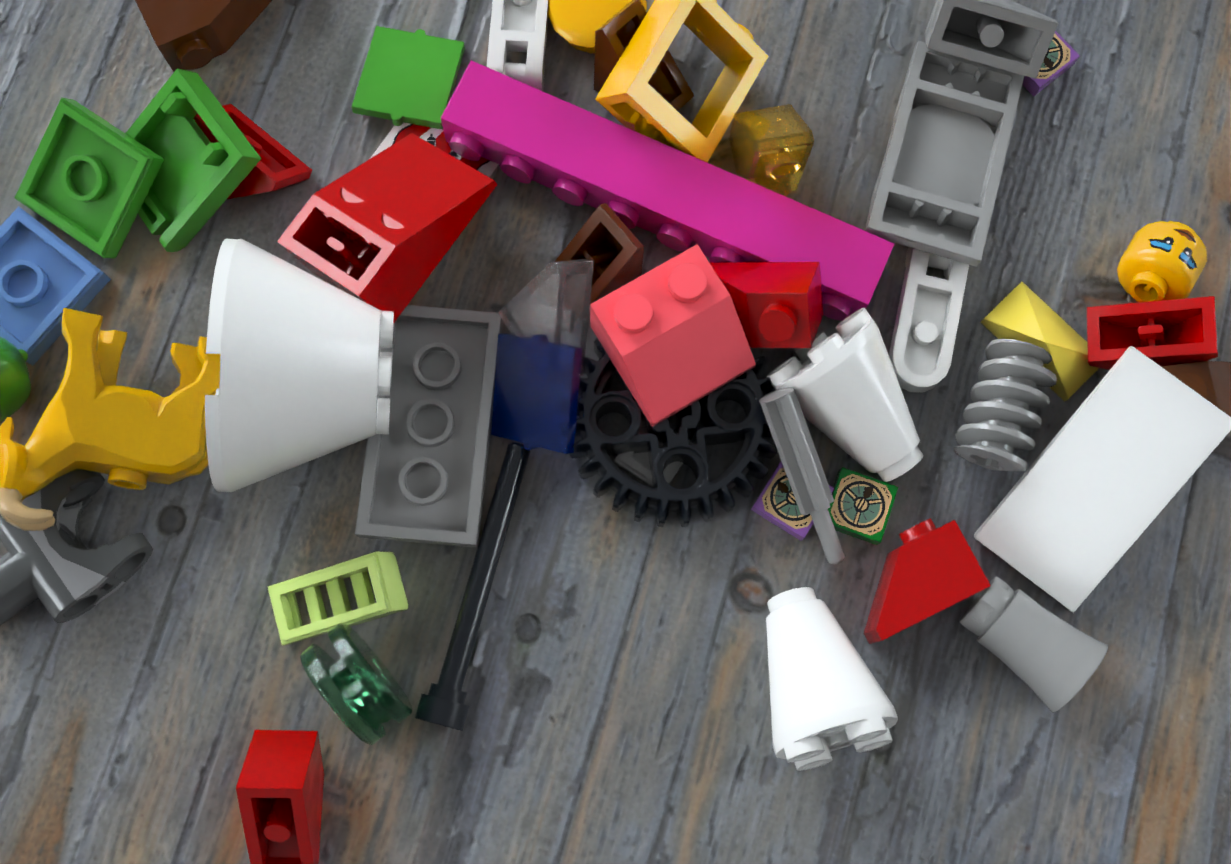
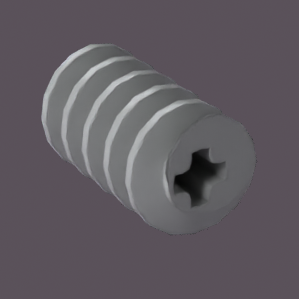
[954,339,1057,472]

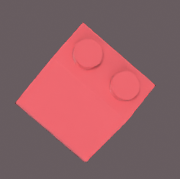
[590,244,756,427]

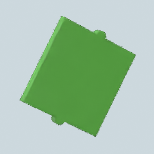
[351,26,465,130]

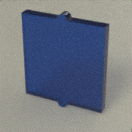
[491,333,582,454]

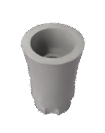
[960,576,1108,713]

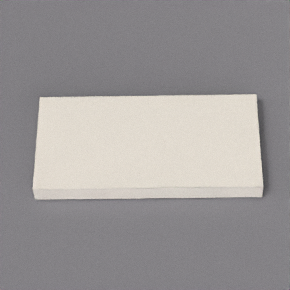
[974,346,1231,613]

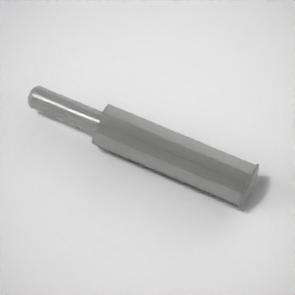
[759,388,845,565]

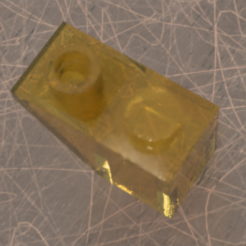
[729,104,814,196]

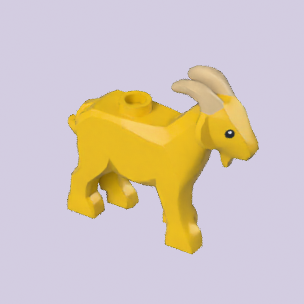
[0,308,220,531]

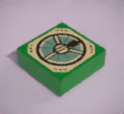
[828,467,898,545]

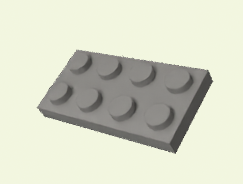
[355,305,503,548]

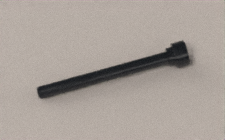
[415,442,530,731]

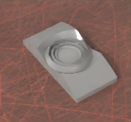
[865,40,1024,267]

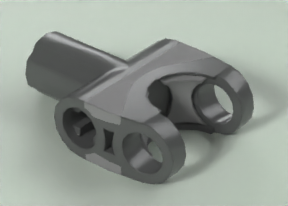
[0,469,153,626]

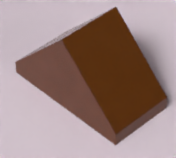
[537,203,644,326]

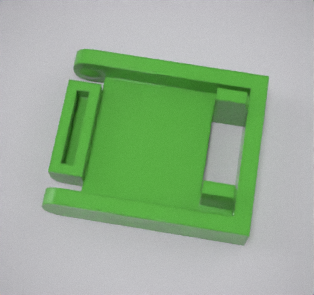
[126,68,261,252]

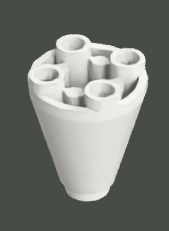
[766,307,924,482]
[766,587,898,771]

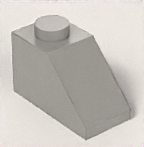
[925,0,1059,79]

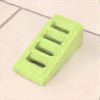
[268,551,408,645]

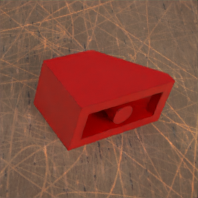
[709,262,823,348]
[864,518,991,644]
[236,730,324,864]

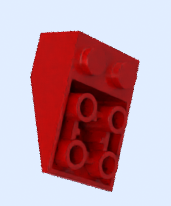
[277,133,498,323]

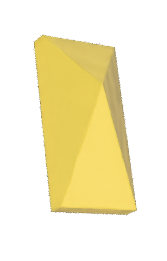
[981,282,1099,402]

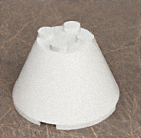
[205,239,394,492]

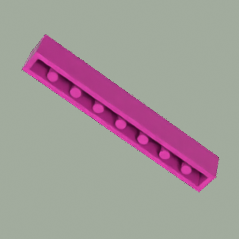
[441,60,894,321]

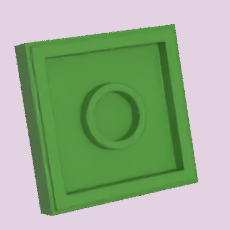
[15,97,165,258]

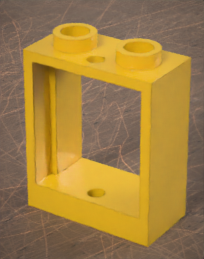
[595,0,769,163]

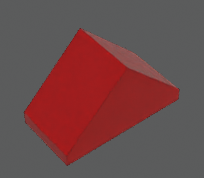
[1087,296,1218,370]

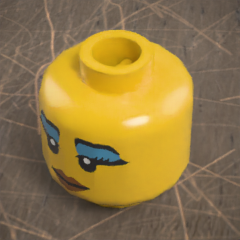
[1117,221,1207,302]

